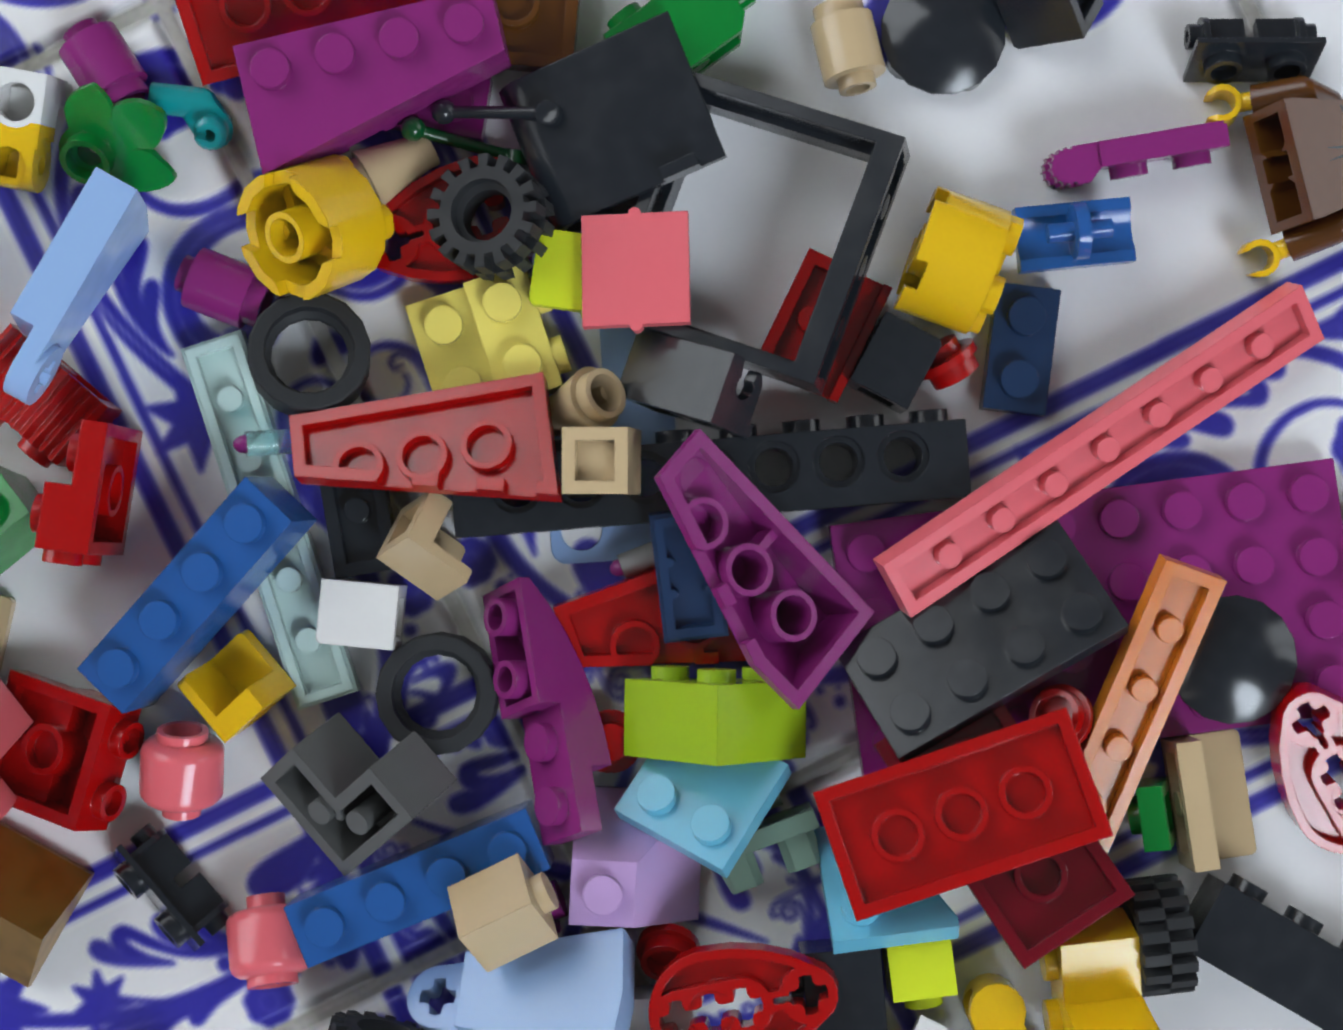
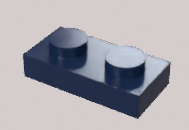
[979,283,1061,417]

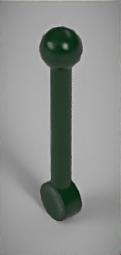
[400,116,527,168]

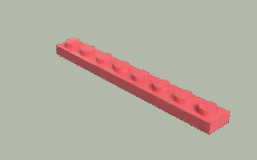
[873,282,1325,618]

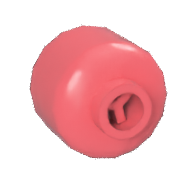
[139,721,225,821]
[226,892,309,990]

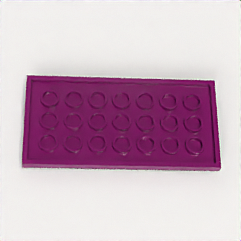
[828,458,1343,776]

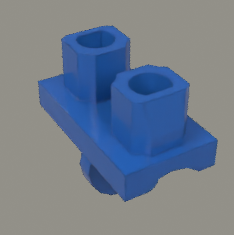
[1012,197,1136,274]

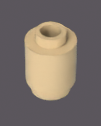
[810,0,886,97]

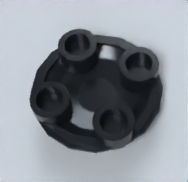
[881,0,1005,94]
[1179,595,1298,724]

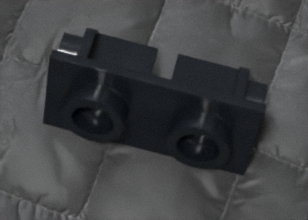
[1183,17,1327,84]
[112,823,229,952]

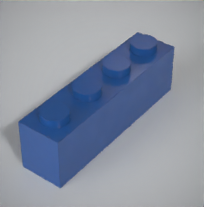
[77,476,317,714]
[283,799,555,968]

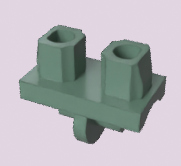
[721,794,820,894]

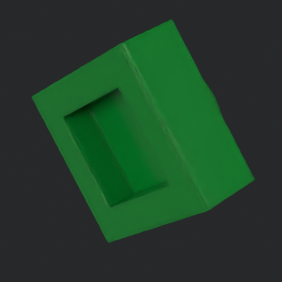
[1127,776,1177,852]

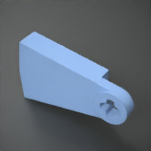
[3,167,149,405]
[407,928,635,1030]

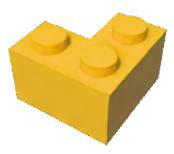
[1039,907,1160,1030]

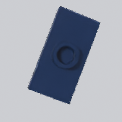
[649,510,729,643]

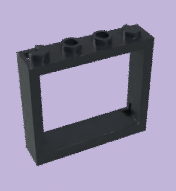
[624,72,910,395]

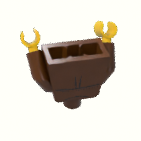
[1203,76,1343,278]

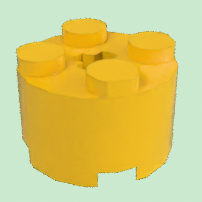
[237,154,394,300]
[893,186,1024,334]

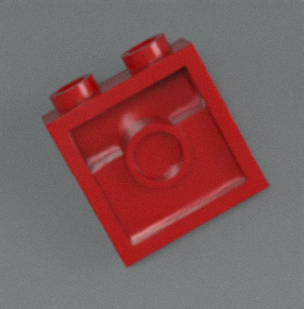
[30,419,143,566]
[0,669,145,831]

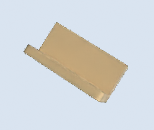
[1160,729,1257,873]

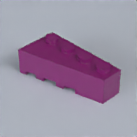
[233,0,512,174]

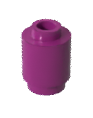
[59,18,149,104]
[174,247,274,329]

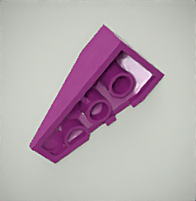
[654,429,875,709]

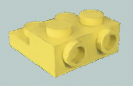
[405,266,572,395]

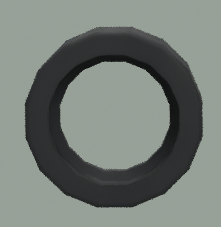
[247,294,371,415]
[375,632,499,755]

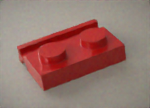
[760,248,893,404]

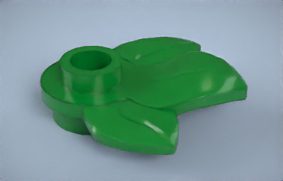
[59,82,177,192]

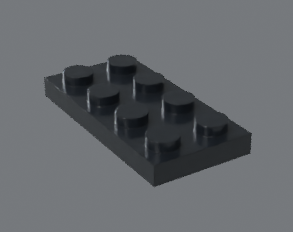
[838,520,1129,763]

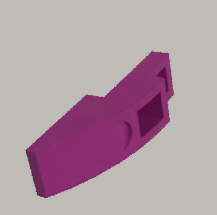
[482,577,612,845]

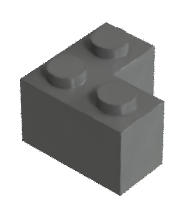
[260,712,457,876]

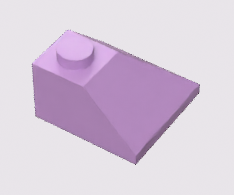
[568,786,701,928]

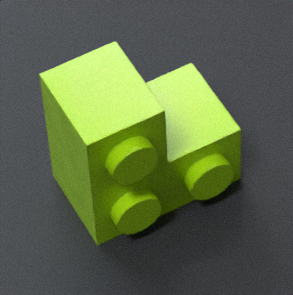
[624,665,806,766]

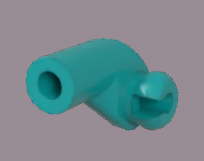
[148,82,234,151]

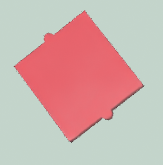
[581,207,691,334]

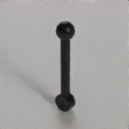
[431,99,563,127]

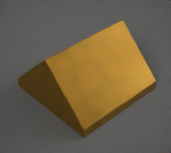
[0,821,95,987]

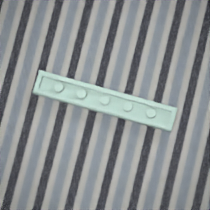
[181,329,361,711]

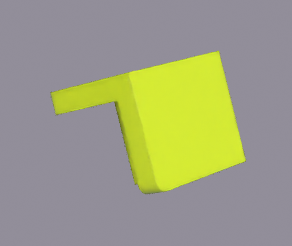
[529,230,582,318]

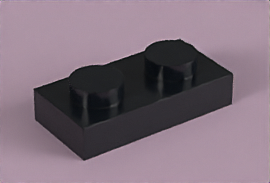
[320,486,394,579]

